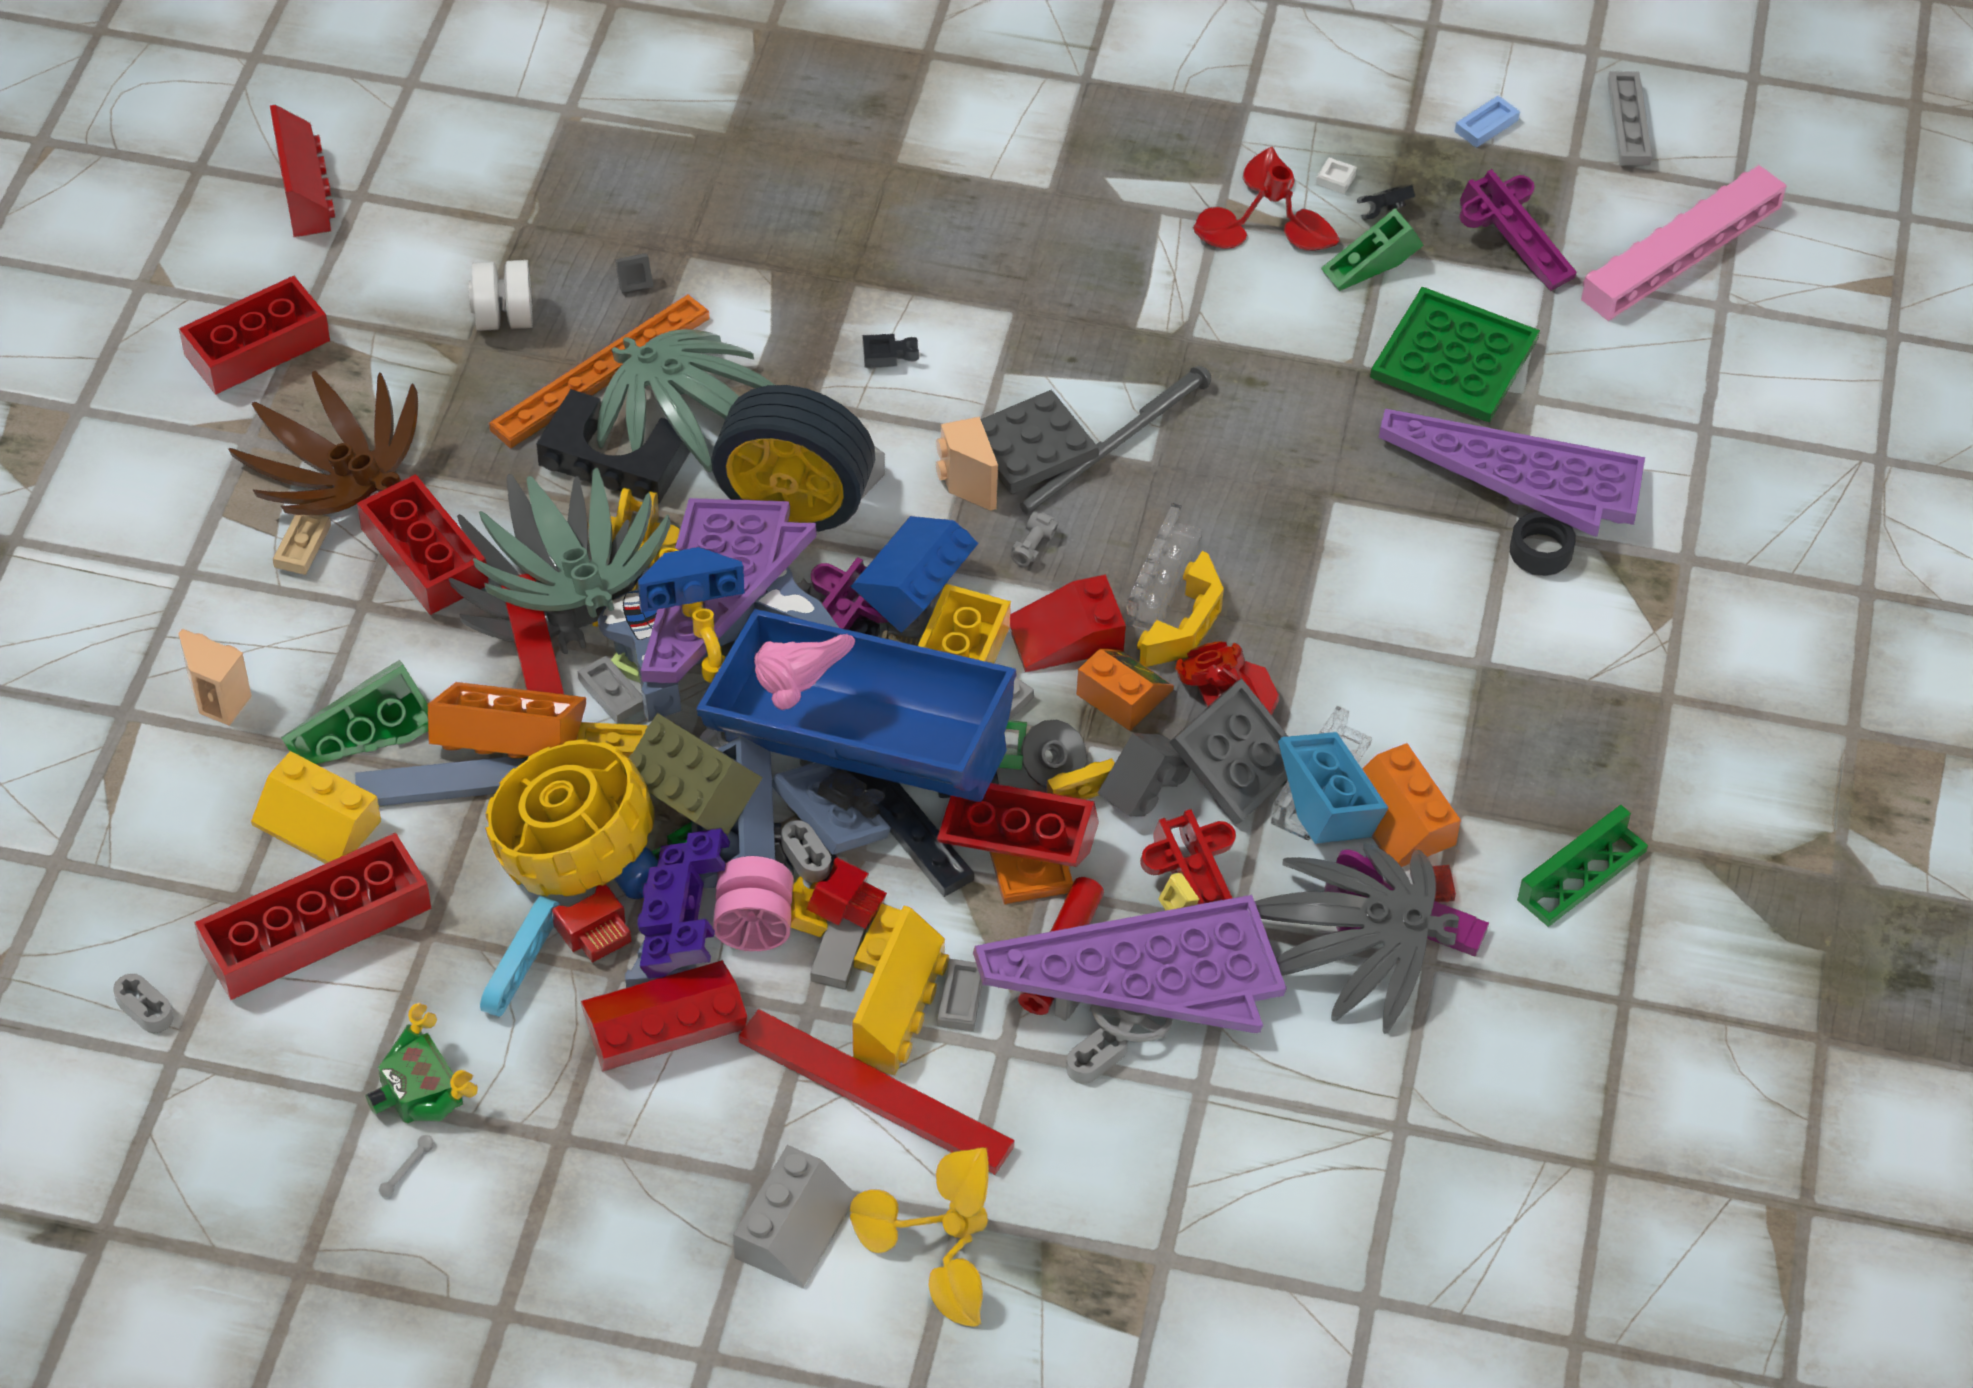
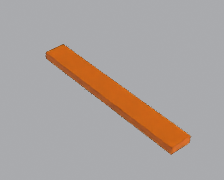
[489,294,710,448]

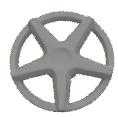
[1090,1004,1173,1042]

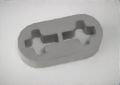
[781,820,831,882]
[113,973,173,1033]
[1066,1025,1128,1084]

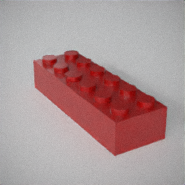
[194,832,432,1000]

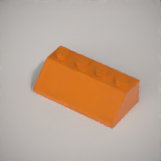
[428,682,586,758]

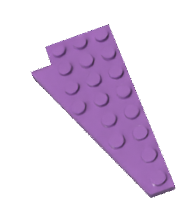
[1379,409,1645,537]
[641,498,817,683]
[973,895,1287,1033]

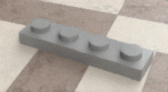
[1608,71,1652,165]

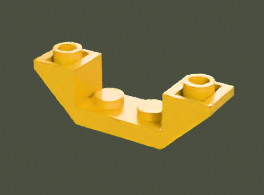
[1137,551,1224,667]

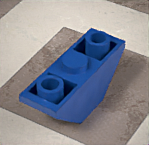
[638,547,745,612]

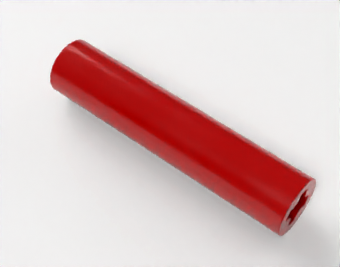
[1018,877,1104,1015]

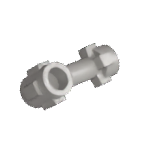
[1011,511,1059,567]

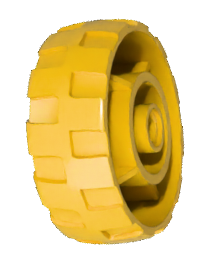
[485,739,654,897]

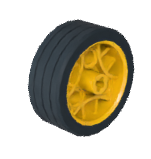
[711,385,876,532]

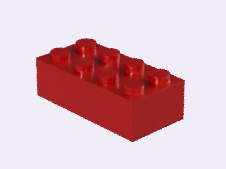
[179,275,330,395]
[357,474,489,615]

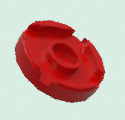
[1175,641,1245,686]

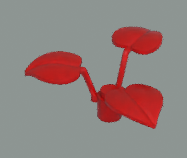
[1193,146,1340,250]

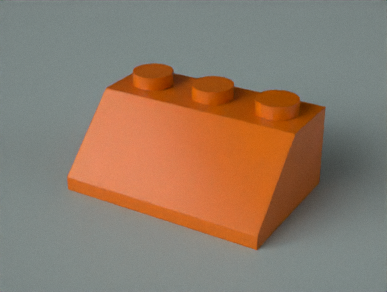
[1362,743,1461,867]

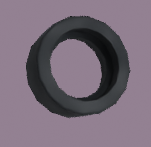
[1509,511,1576,576]

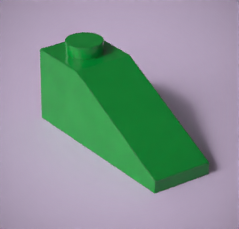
[1321,208,1424,291]

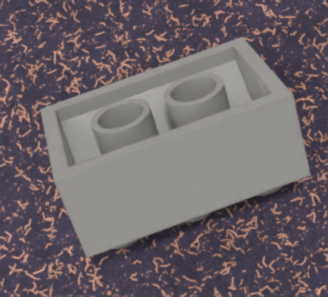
[733,1145,856,1288]

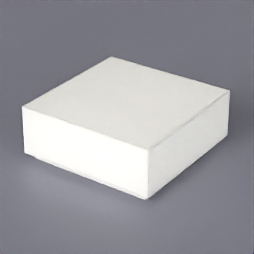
[1316,158,1357,194]

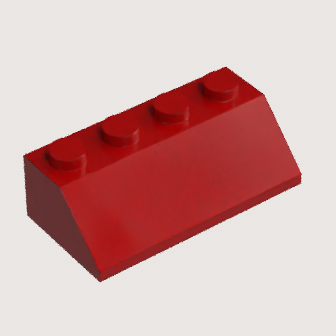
[270,105,336,237]
[937,783,1099,867]
[581,960,748,1072]

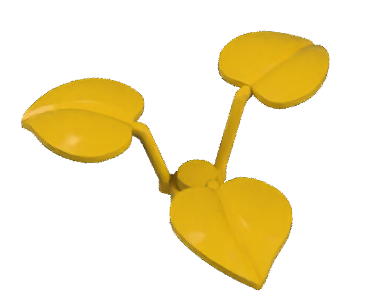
[849,1148,988,1327]

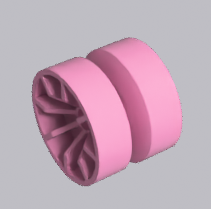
[713,856,793,951]

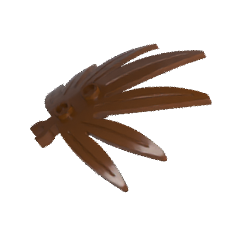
[228,371,418,515]

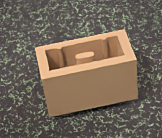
[178,629,252,726]

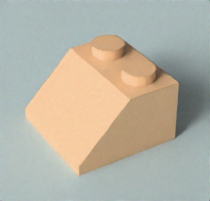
[936,417,998,510]

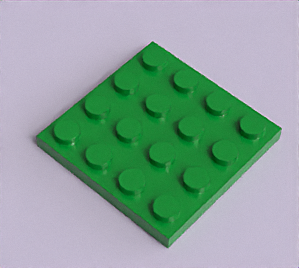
[1370,287,1540,423]

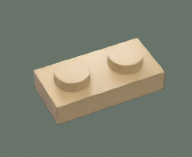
[273,515,331,575]

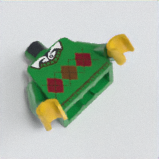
[365,1003,478,1123]

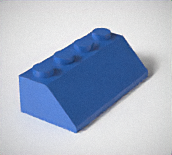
[851,516,979,633]

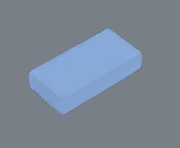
[1454,96,1520,148]

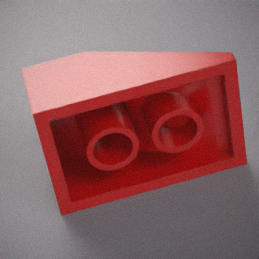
[1009,574,1126,672]

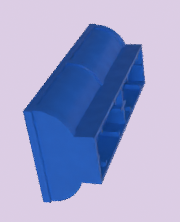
[696,609,1017,802]

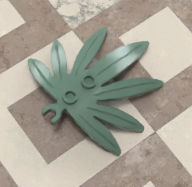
[597,329,775,473]
[473,468,671,618]

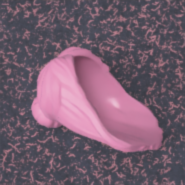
[754,634,855,710]

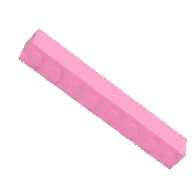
[1581,165,1787,321]

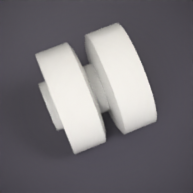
[469,260,533,331]

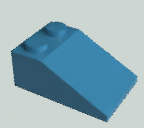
[1278,732,1388,844]

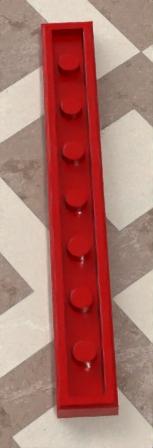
[738,1009,1015,1175]

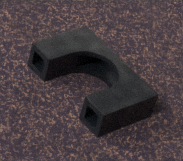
[536,389,690,504]

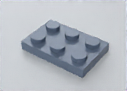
[772,763,891,855]

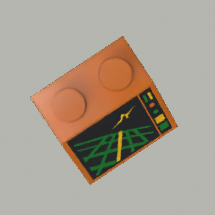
[1076,649,1174,731]

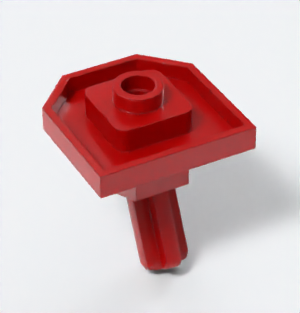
[1197,661,1279,715]

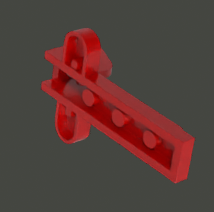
[1140,809,1236,905]

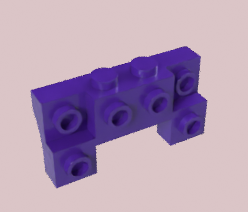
[638,828,730,979]

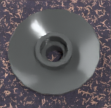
[1021,719,1087,788]

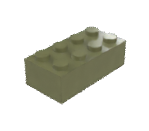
[628,713,763,836]

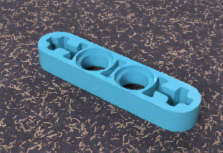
[480,896,560,1017]

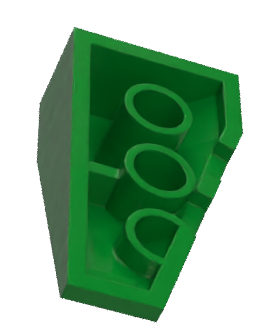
[281,660,428,764]

